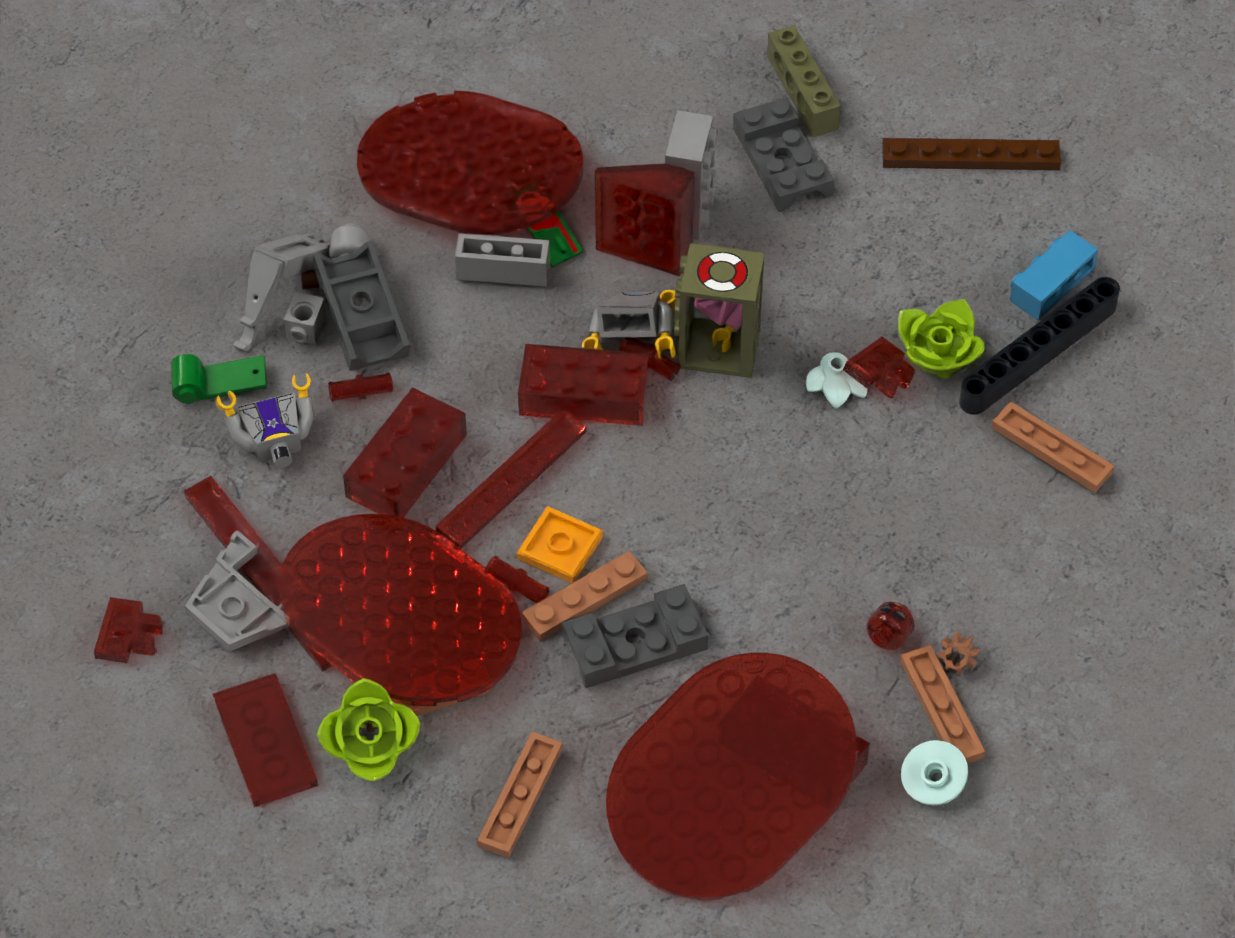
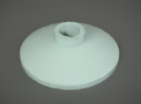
[901,740,968,806]

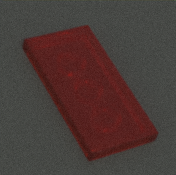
[212,673,318,807]

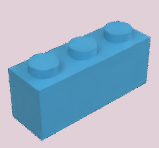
[1010,230,1098,320]

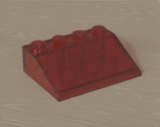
[595,163,695,276]

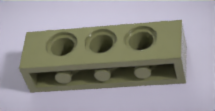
[767,25,841,137]

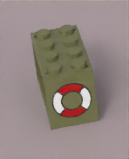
[674,243,765,378]

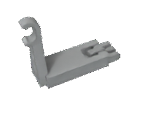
[233,233,330,351]

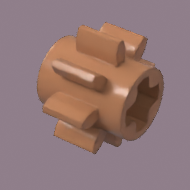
[937,631,981,675]

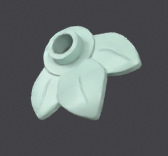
[806,352,867,409]

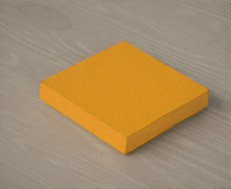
[516,506,604,583]

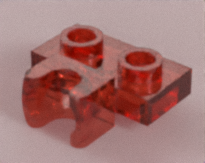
[843,336,915,398]
[94,597,163,663]

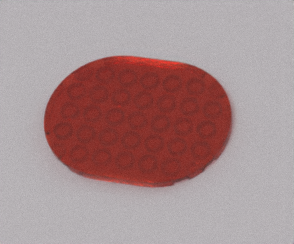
[357,91,584,235]
[278,514,522,706]
[606,652,858,900]

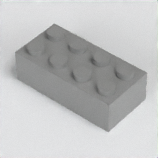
[664,110,718,240]

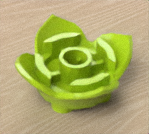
[898,299,985,379]
[317,678,421,782]

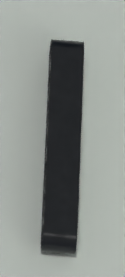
[959,277,1120,415]

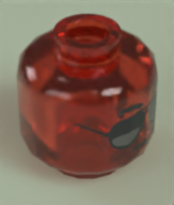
[866,601,915,650]

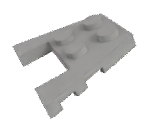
[185,530,324,651]

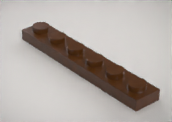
[882,138,1061,170]

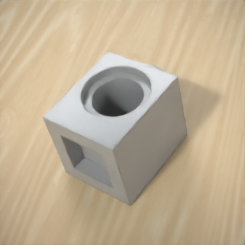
[284,292,327,345]

